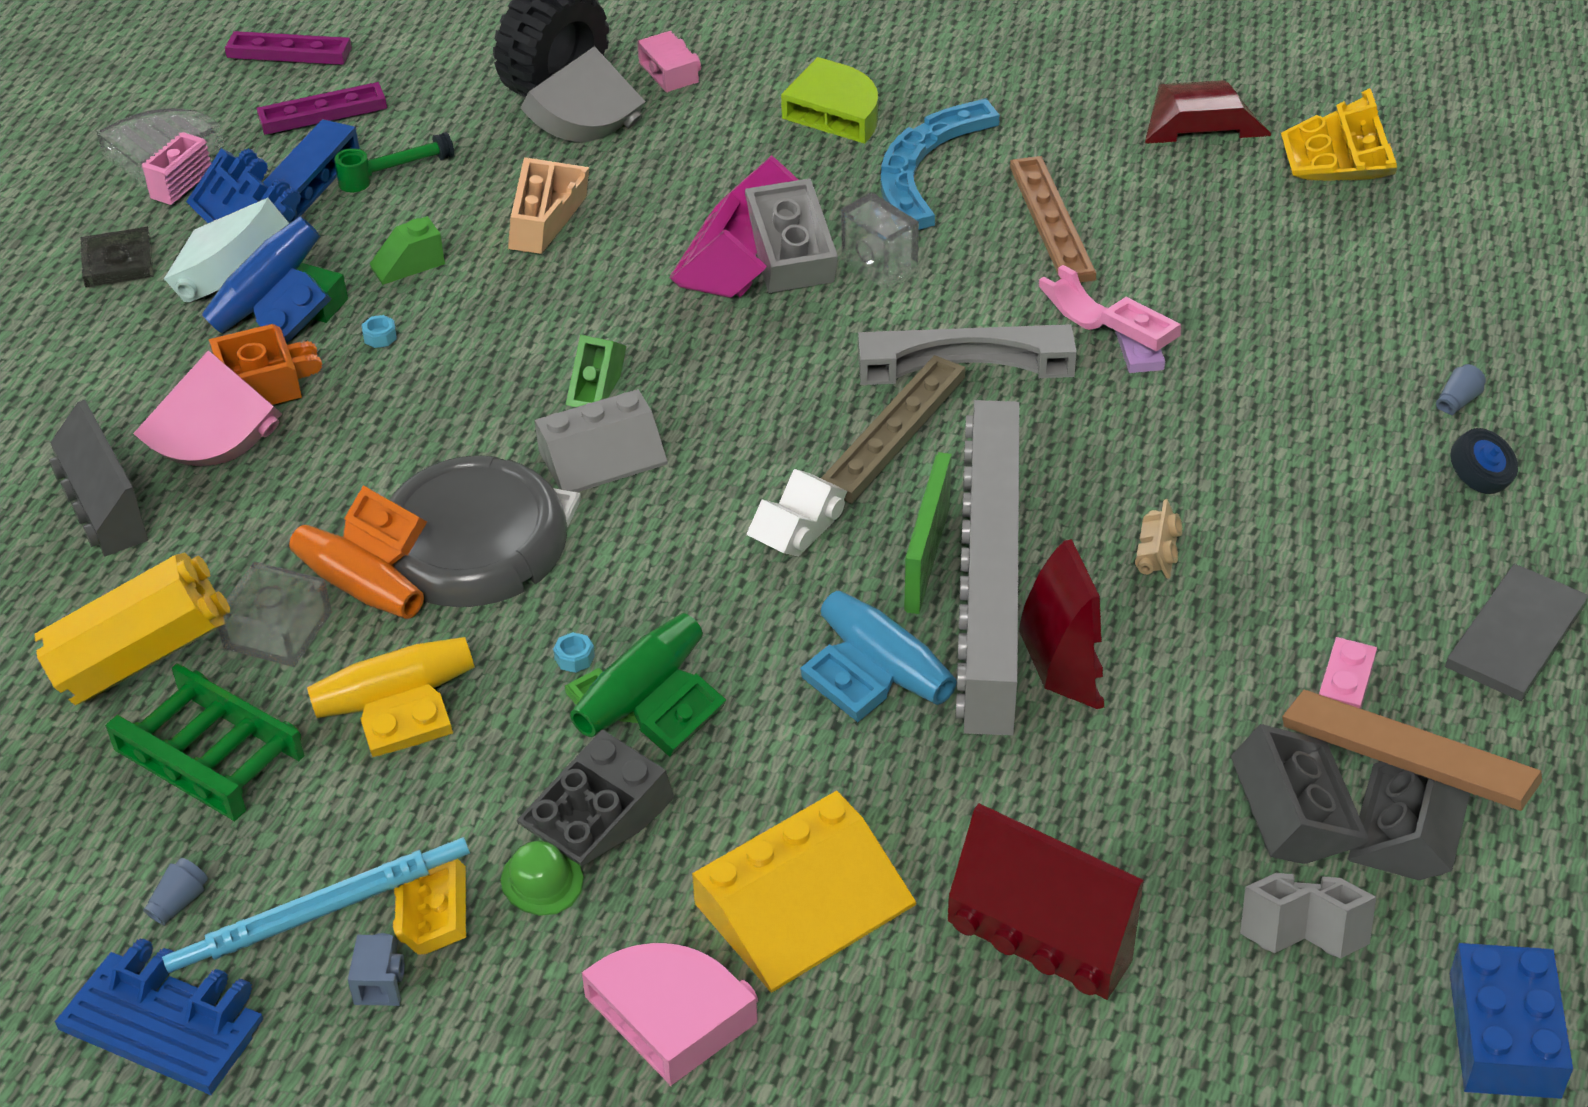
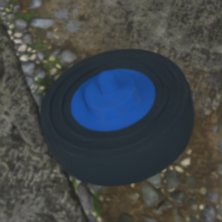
[1450,428,1518,494]

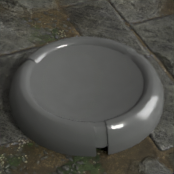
[389,455,567,607]

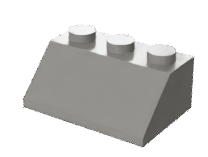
[535,389,668,492]

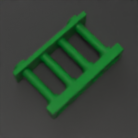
[105,663,304,822]

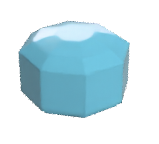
[362,315,397,348]
[553,632,595,673]

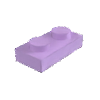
[1115,330,1165,373]

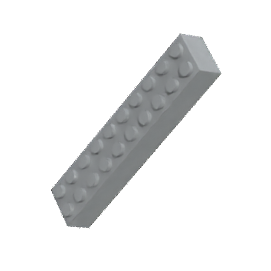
[956,400,1019,735]

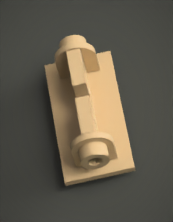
[1135,499,1182,579]

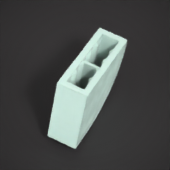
[164,198,289,302]

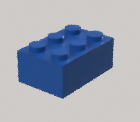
[1449,943,1573,1099]

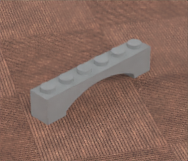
[858,324,1076,385]

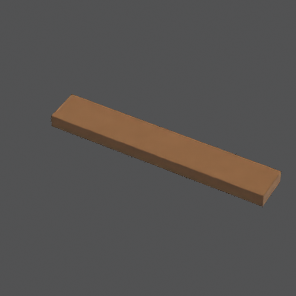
[1010,156,1096,283]
[1282,689,1542,811]

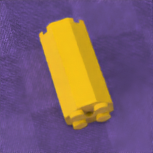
[34,553,230,705]

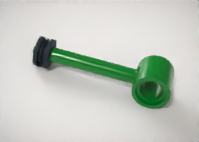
[335,132,454,193]

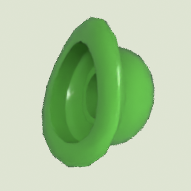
[500,840,584,916]

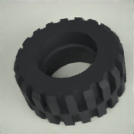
[493,0,609,98]

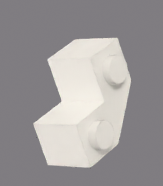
[746,469,847,557]

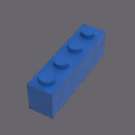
[263,119,360,222]

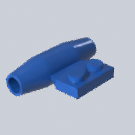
[202,216,331,344]

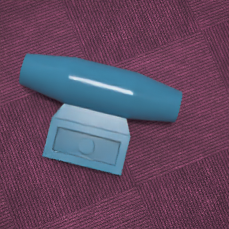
[800,591,957,722]

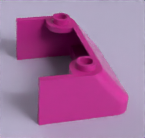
[669,155,799,298]

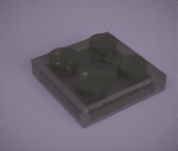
[80,226,154,288]

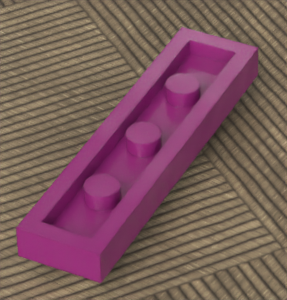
[225,31,352,65]
[256,82,387,135]

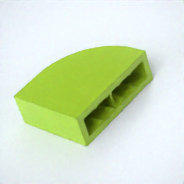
[781,57,878,144]

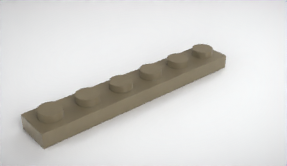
[821,355,965,504]

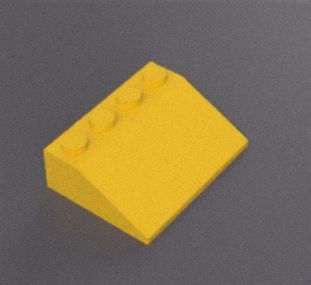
[692,790,916,993]

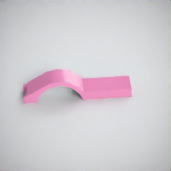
[1039,265,1181,351]

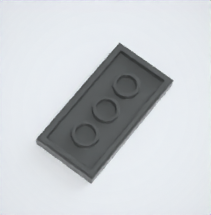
[1445,563,1588,702]

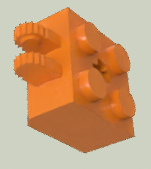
[209,324,323,405]

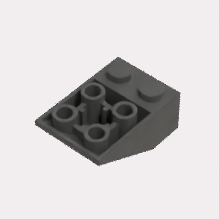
[517,730,674,867]

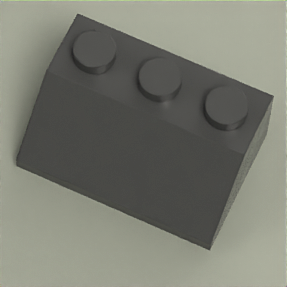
[1231,724,1369,864]
[1348,761,1470,880]

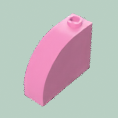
[133,350,282,466]
[582,943,758,1086]

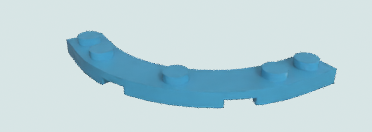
[881,98,1000,233]

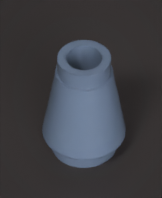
[1436,364,1486,415]
[143,858,208,926]

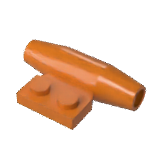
[289,485,427,619]

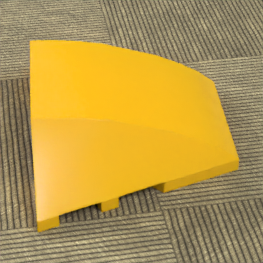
[1281,88,1397,181]

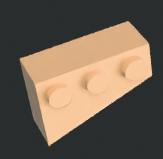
[508,157,589,254]

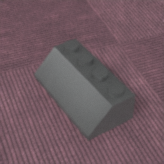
[49,400,148,557]

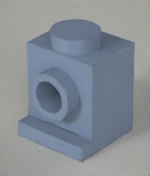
[348,933,405,1006]

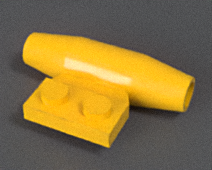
[307,637,475,758]

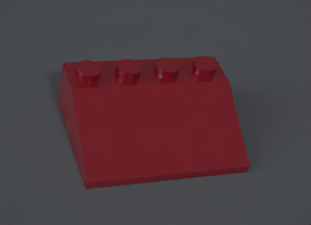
[948,803,1144,1000]

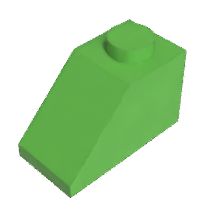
[370,216,445,285]
[565,335,627,407]

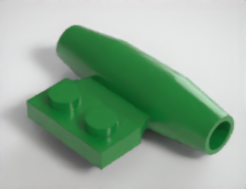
[570,613,726,757]

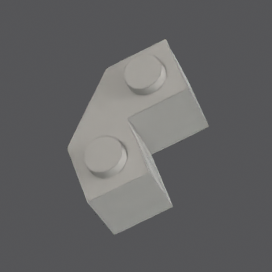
[1240,873,1376,959]

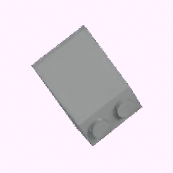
[745,178,838,293]

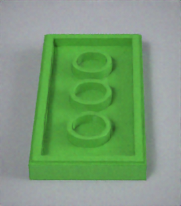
[904,452,952,614]

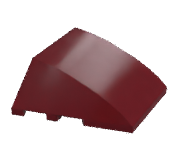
[1145,80,1271,144]
[1019,539,1105,709]

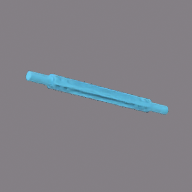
[162,837,470,973]

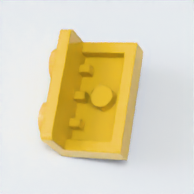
[393,859,466,955]

